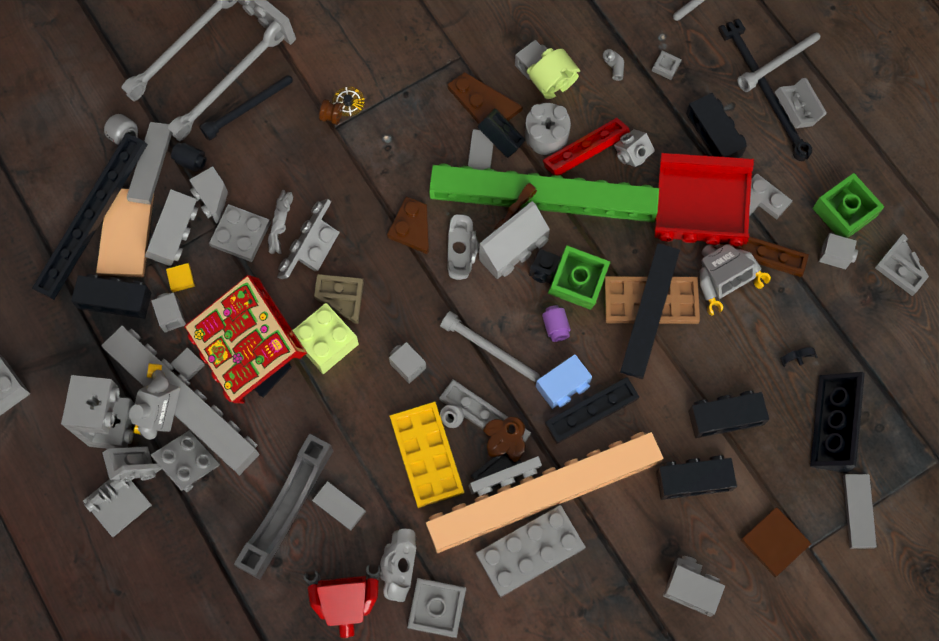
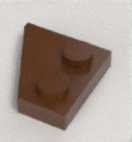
[387,196,429,254]

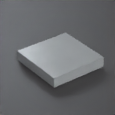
[407,578,466,638]

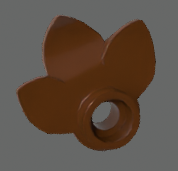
[483,417,526,462]

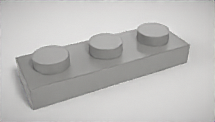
[468,456,542,496]

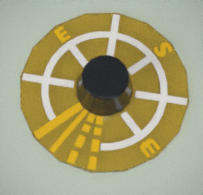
[332,87,365,116]

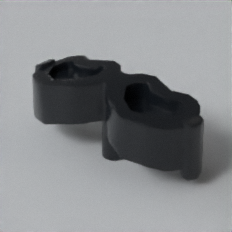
[780,347,818,367]

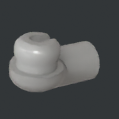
[603,49,624,81]

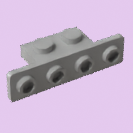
[277,199,340,279]

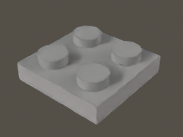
[209,204,271,262]

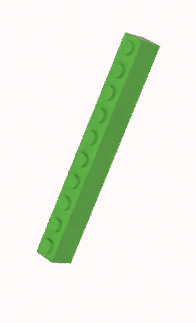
[430,164,659,222]

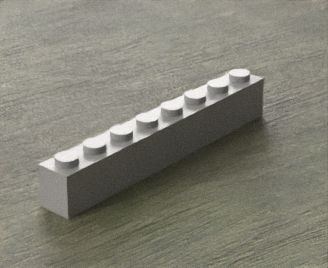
[101,326,260,476]

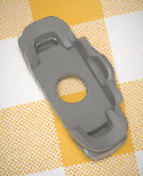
[268,190,293,254]
[447,214,479,280]
[380,529,416,602]

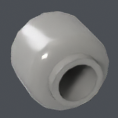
[104,114,138,145]

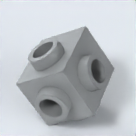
[614,129,655,167]

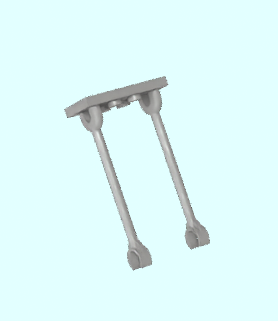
[121,0,296,142]

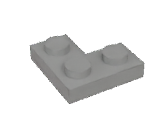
[749,174,792,220]

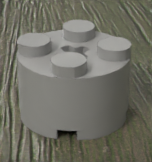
[525,103,571,155]

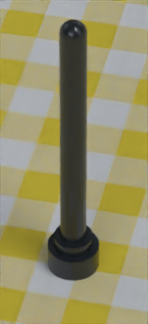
[199,76,293,141]

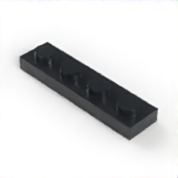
[545,377,639,444]

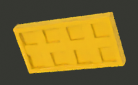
[390,402,464,508]

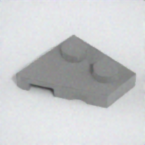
[875,234,929,296]

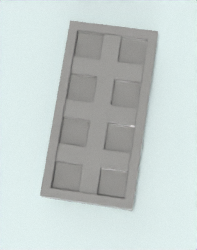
[476,505,586,598]

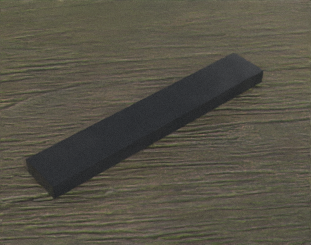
[620,243,680,379]

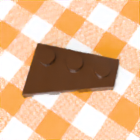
[447,72,523,124]

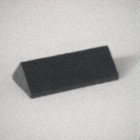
[810,372,865,474]

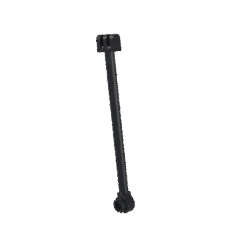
[718,18,812,161]

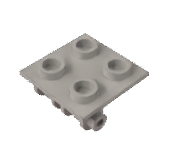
[151,430,220,492]
[83,479,151,537]

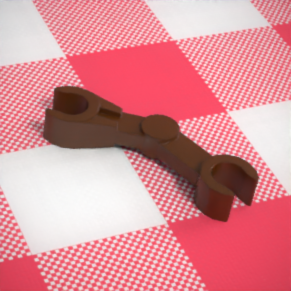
[494,183,537,231]

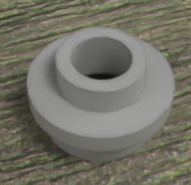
[440,404,464,428]

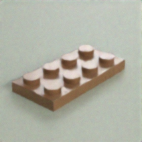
[604,276,700,324]

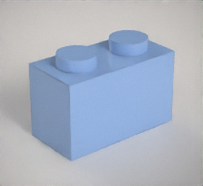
[536,355,592,409]

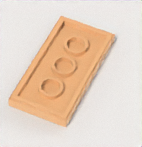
[96,189,154,277]

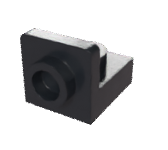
[529,249,561,284]

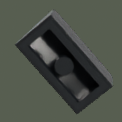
[477,108,525,158]

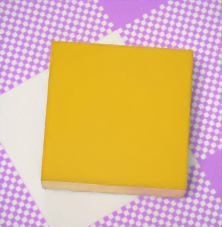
[166,263,195,292]

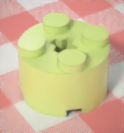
[527,48,580,99]

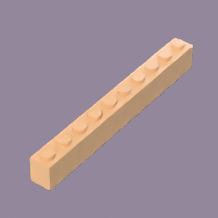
[426,432,664,553]

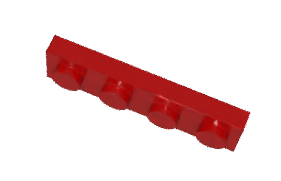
[543,118,630,176]

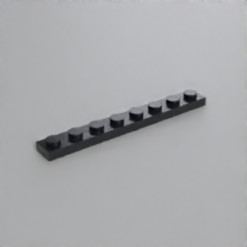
[32,133,148,300]

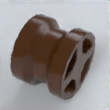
[319,99,343,125]

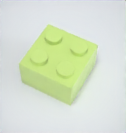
[293,303,359,374]

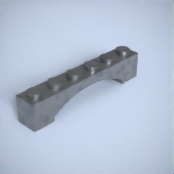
[234,434,333,580]

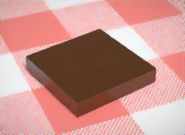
[741,507,811,577]

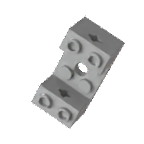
[61,375,135,449]

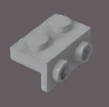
[775,78,826,129]
[102,447,162,482]

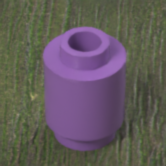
[542,305,571,342]

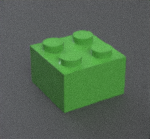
[812,173,884,238]
[547,245,610,310]

